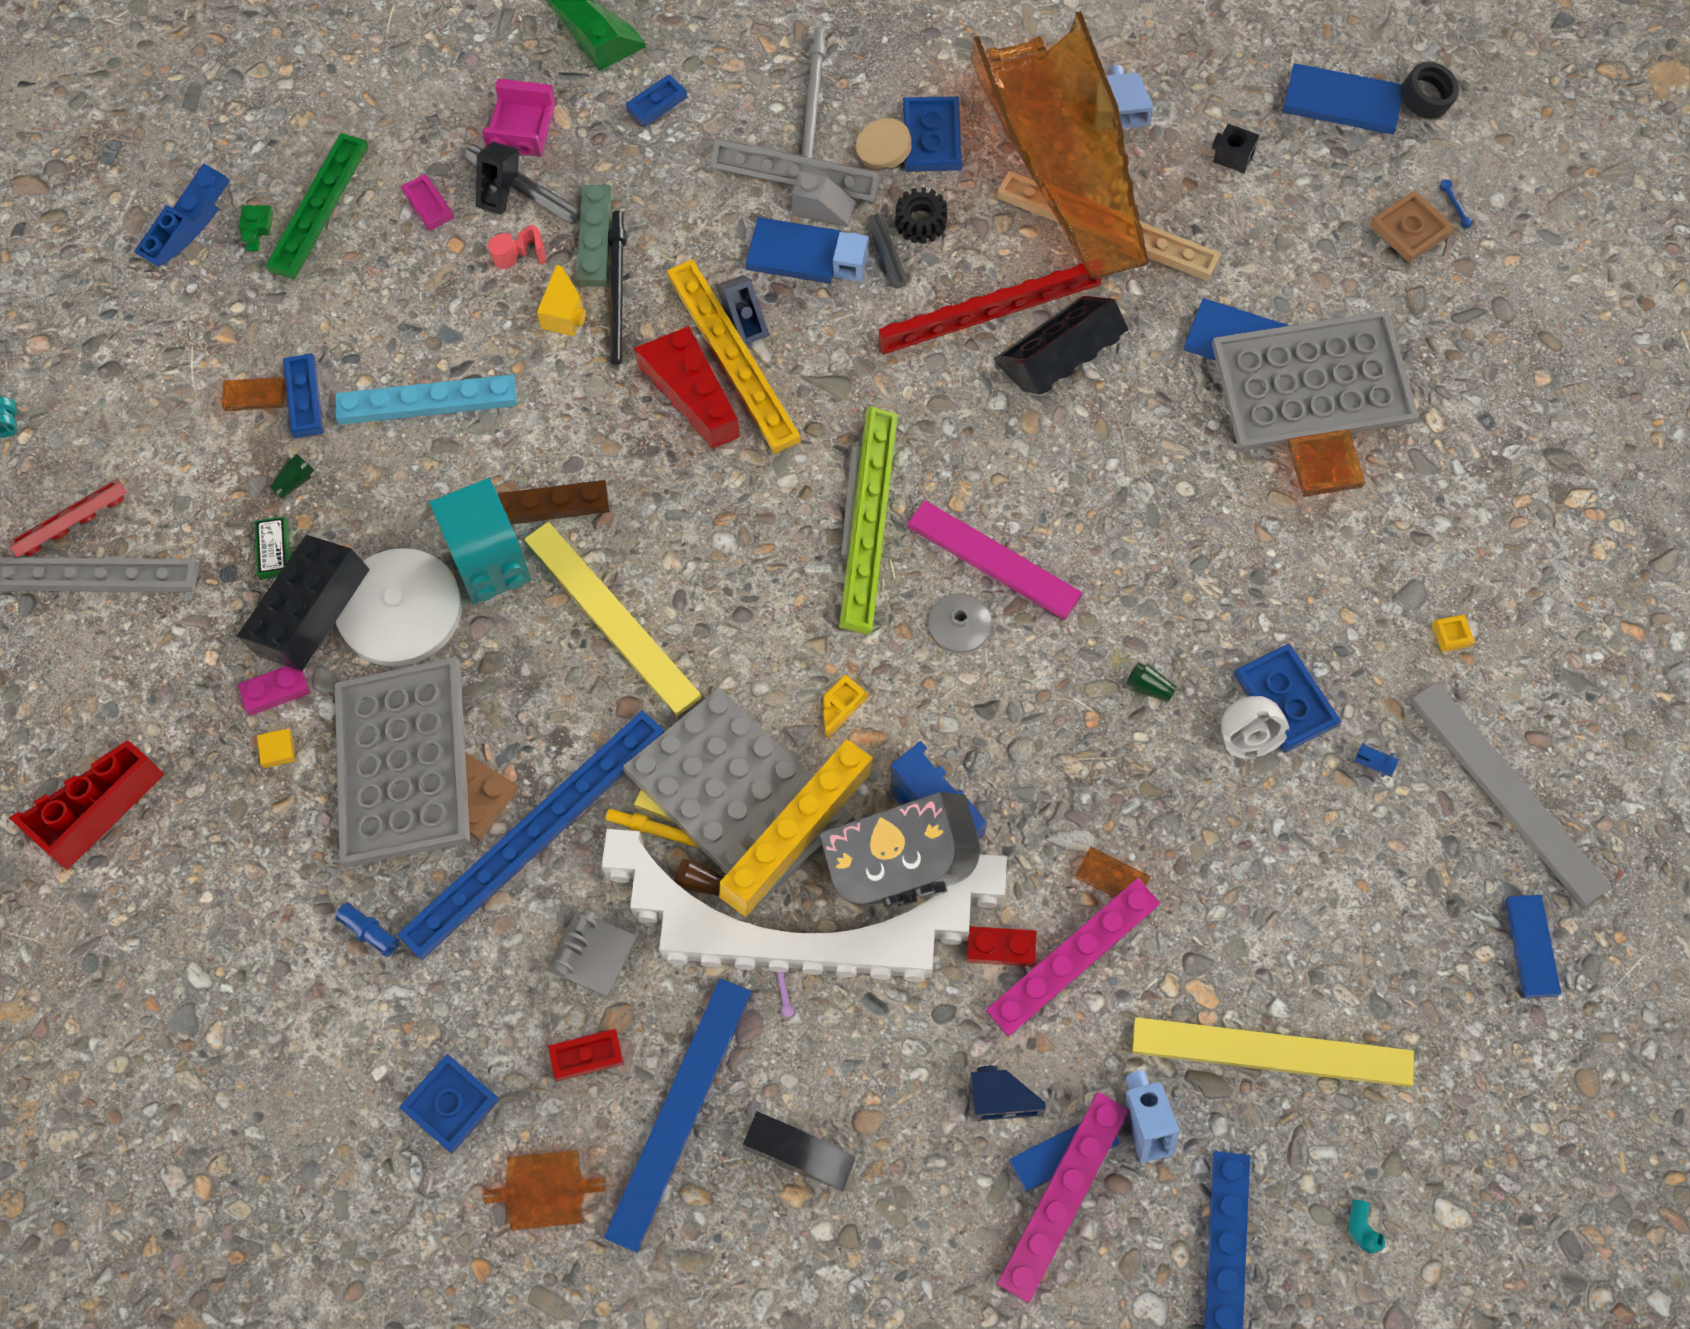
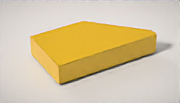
[823,674,869,739]

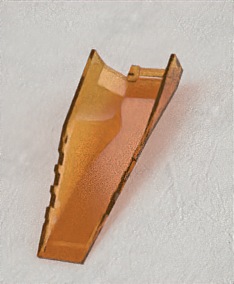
[970,11,1148,279]

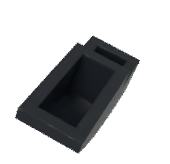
[743,1111,856,1192]

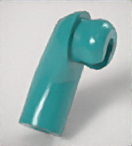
[1348,1199,1385,1254]

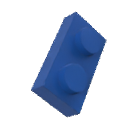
[626,74,687,127]

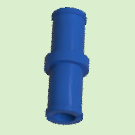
[335,902,400,957]

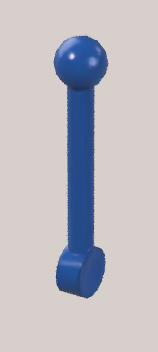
[1440,179,1472,228]

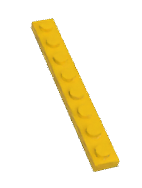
[667,259,801,454]

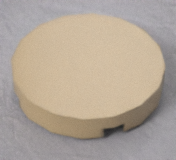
[855,118,912,170]

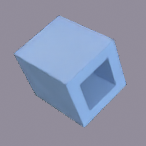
[833,232,869,282]

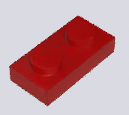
[967,926,1036,967]
[548,1028,624,1082]

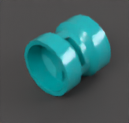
[0,396,17,438]

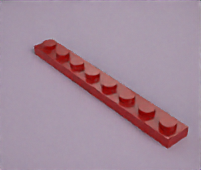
[879,259,1104,355]

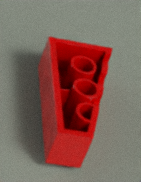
[634,326,740,449]
[9,740,165,870]

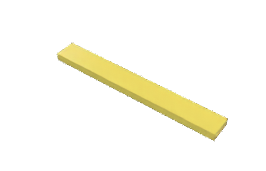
[524,521,702,717]
[1132,1017,1414,1087]

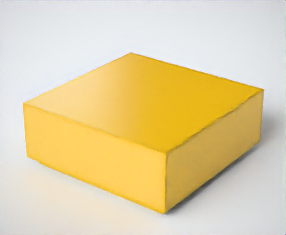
[1432,614,1475,653]
[257,728,296,768]

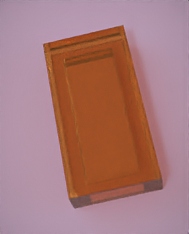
[221,377,286,411]
[1075,846,1151,898]

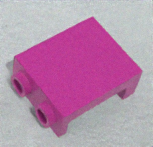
[482,78,556,157]

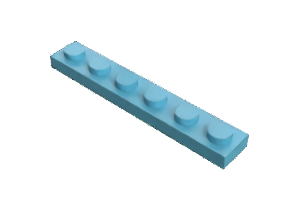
[335,374,518,425]

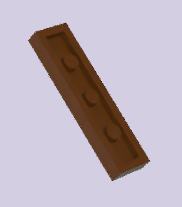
[497,480,610,525]

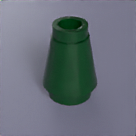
[269,454,315,499]
[1126,661,1177,703]

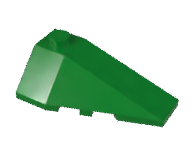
[546,0,646,71]

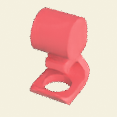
[488,225,546,269]

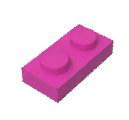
[237,666,311,716]

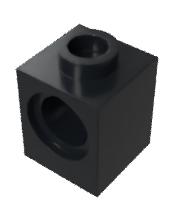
[1212,123,1260,174]

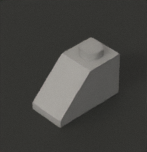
[792,171,855,227]

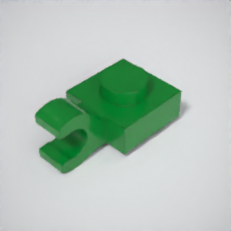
[238,205,274,252]

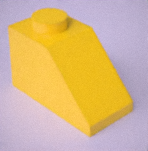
[537,265,586,336]

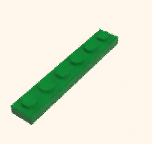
[266,133,368,280]

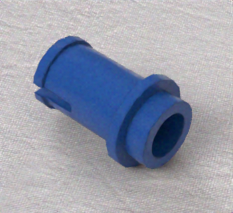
[1354,743,1399,778]

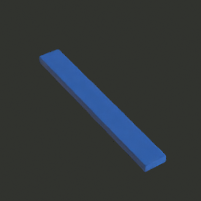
[604,978,752,1254]

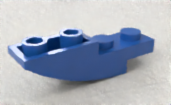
[134,163,230,267]

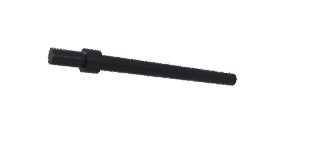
[609,210,626,365]

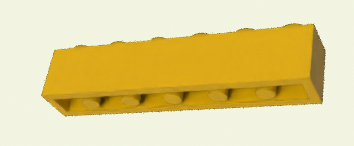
[719,739,873,917]

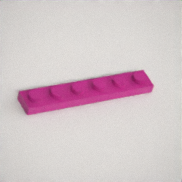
[986,878,1161,1038]
[996,1092,1129,1303]

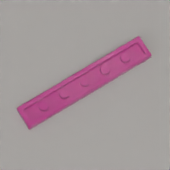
[908,500,1083,620]

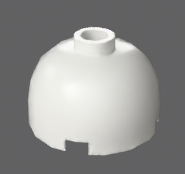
[1221,696,1289,758]

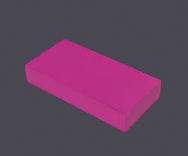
[401,173,454,231]

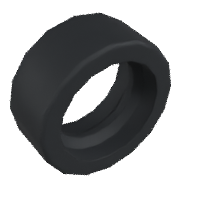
[1401,62,1459,119]

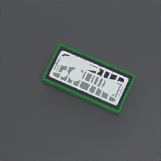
[254,516,290,580]

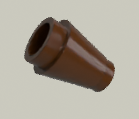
[674,858,724,896]

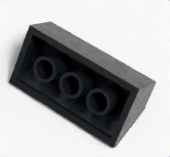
[994,296,1129,395]

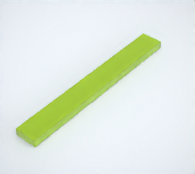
[839,406,898,635]

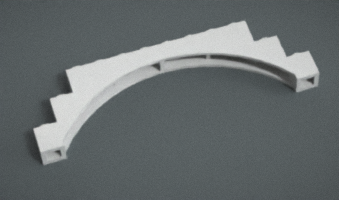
[602,829,1007,982]

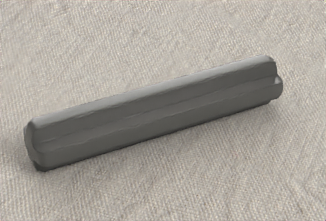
[867,213,907,289]

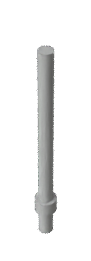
[801,27,826,158]

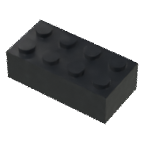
[237,534,370,672]

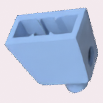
[1096,65,1153,131]
[1124,1071,1180,1163]

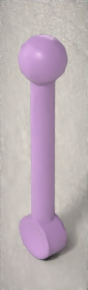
[776,972,794,1017]

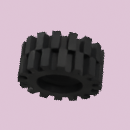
[895,187,948,244]

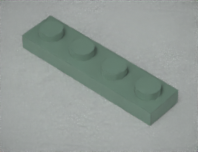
[577,185,612,287]

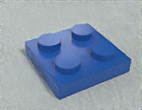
[399,1054,500,1154]

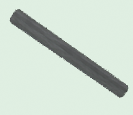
[465,144,580,223]

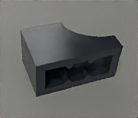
[475,141,519,215]

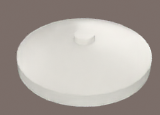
[336,548,462,667]

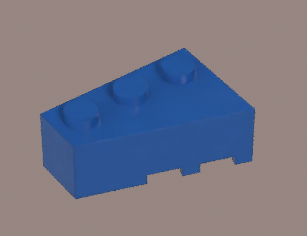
[890,740,987,839]

